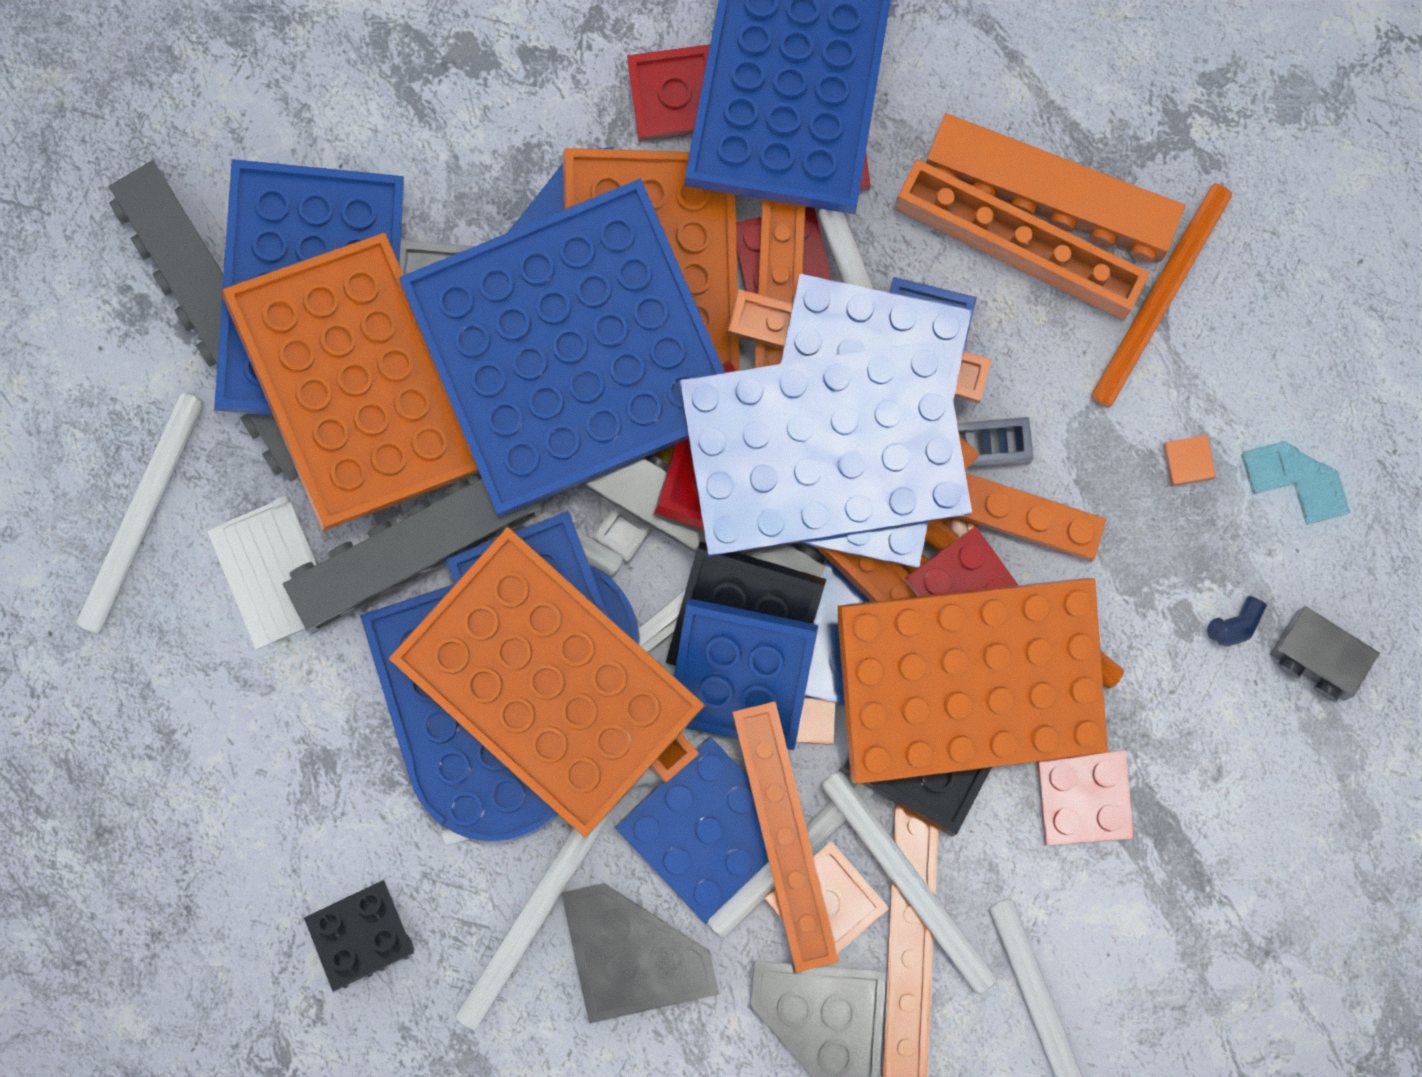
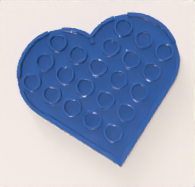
[360,565,640,842]

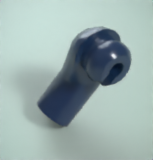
[1207,596,1267,647]

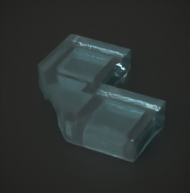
[1241,441,1350,525]

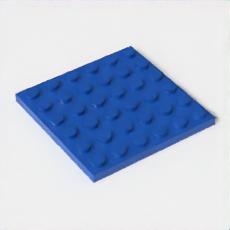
[399,178,725,518]

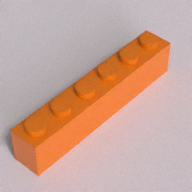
[926,113,1186,262]
[894,159,1150,321]

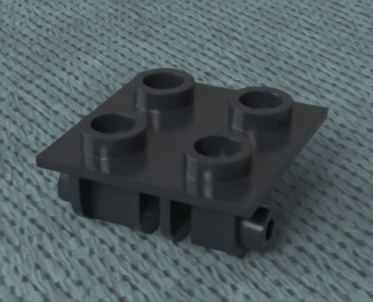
[304,880,415,992]

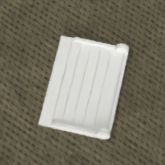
[207,496,317,650]

